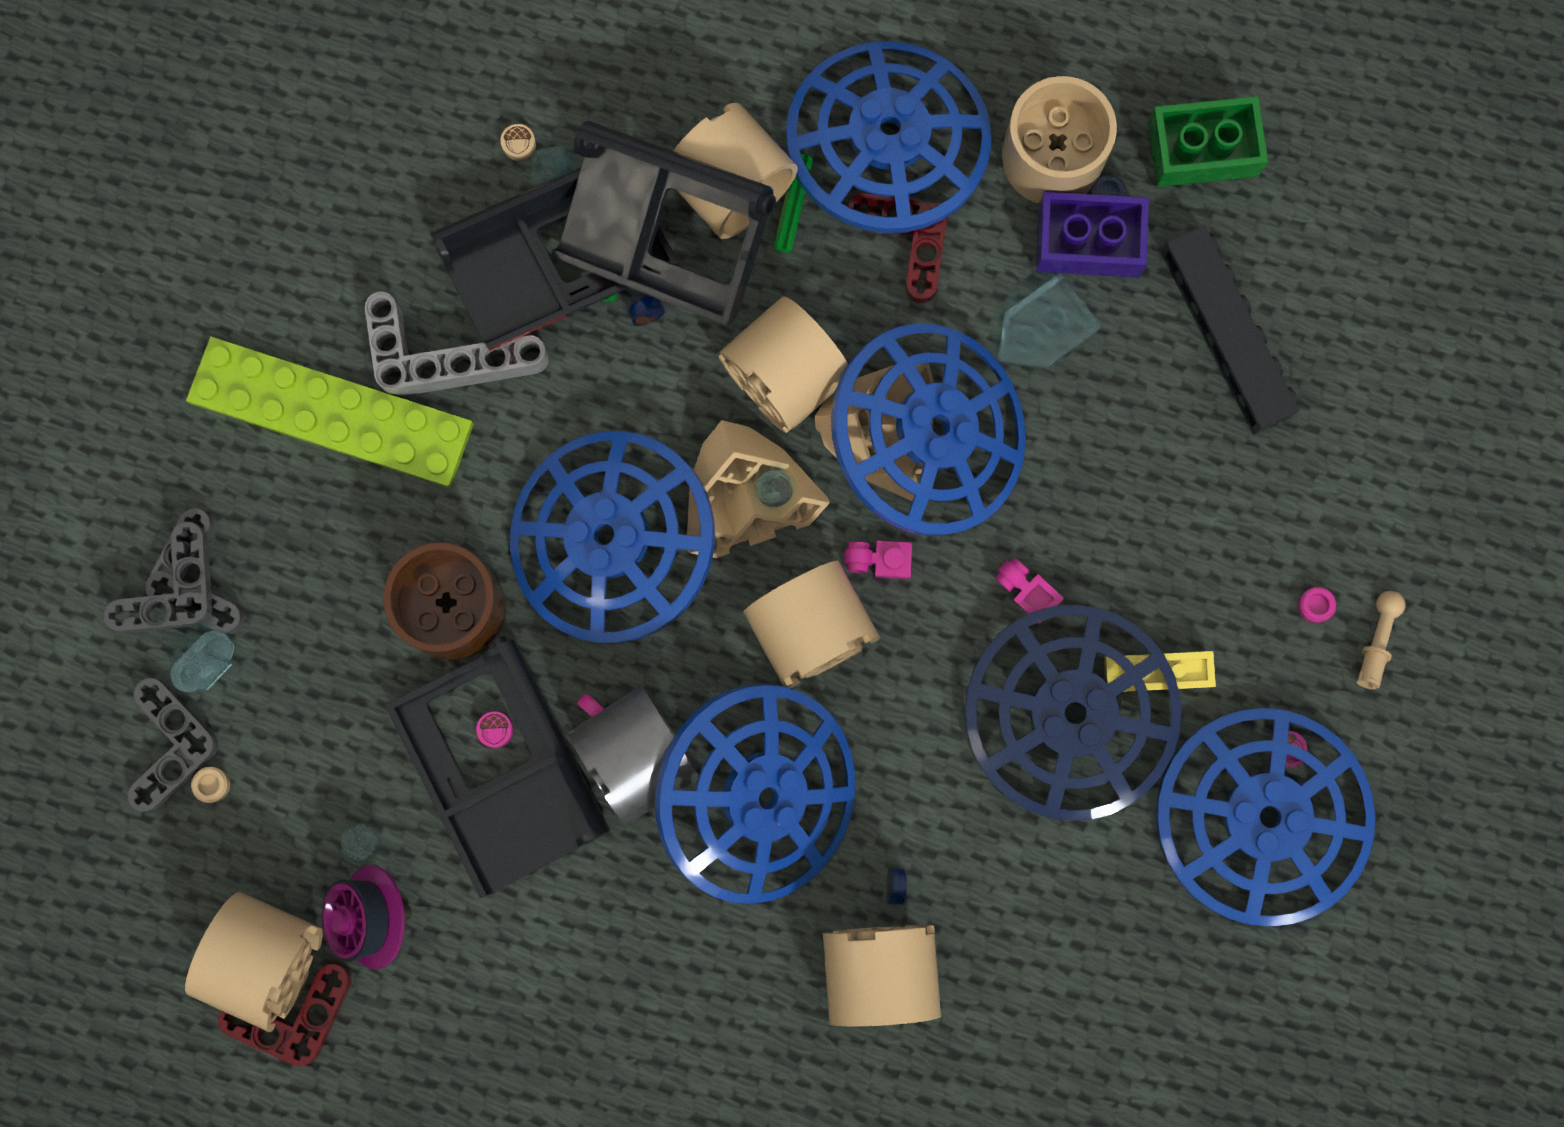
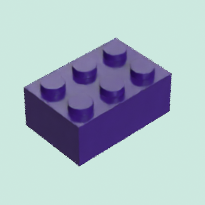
[1036,192,1149,278]

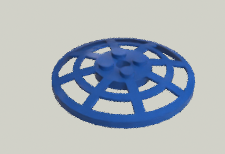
[786,41,992,233]
[831,323,1026,536]
[510,431,715,643]
[655,684,855,904]
[1156,708,1375,926]

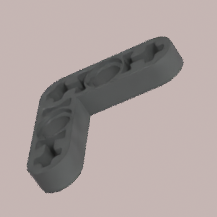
[145,508,244,635]
[103,522,212,633]
[127,678,218,812]

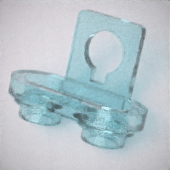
[170,631,234,693]

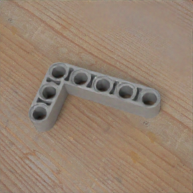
[365,292,549,397]

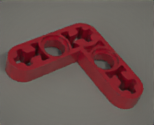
[848,193,947,303]
[218,963,352,1067]

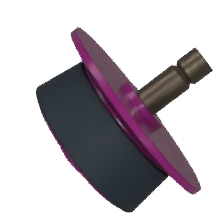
[322,865,412,969]

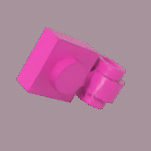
[844,541,912,579]
[995,558,1064,624]

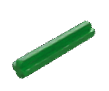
[774,154,813,254]

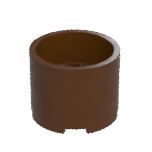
[383,543,506,660]

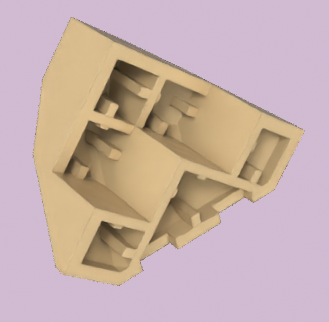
[815,363,934,501]
[687,420,830,558]

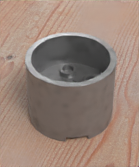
[568,685,699,825]

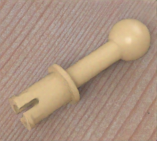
[1357,591,1406,689]

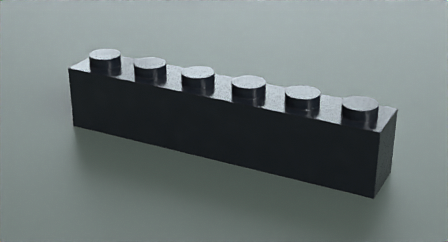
[1161,225,1299,435]

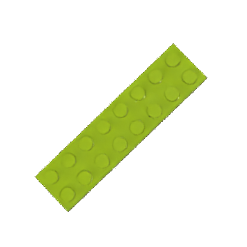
[186,336,474,489]

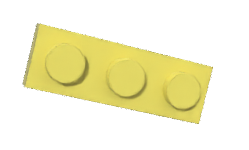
[1104,651,1216,692]

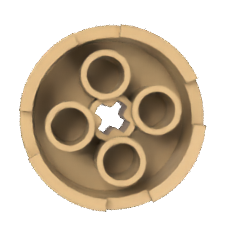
[1002,76,1117,203]
[673,103,798,239]
[719,296,848,433]
[743,561,880,688]
[185,892,323,1032]
[823,925,941,1027]

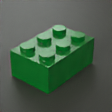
[1147,96,1268,187]

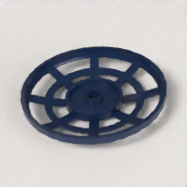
[965,605,1182,821]

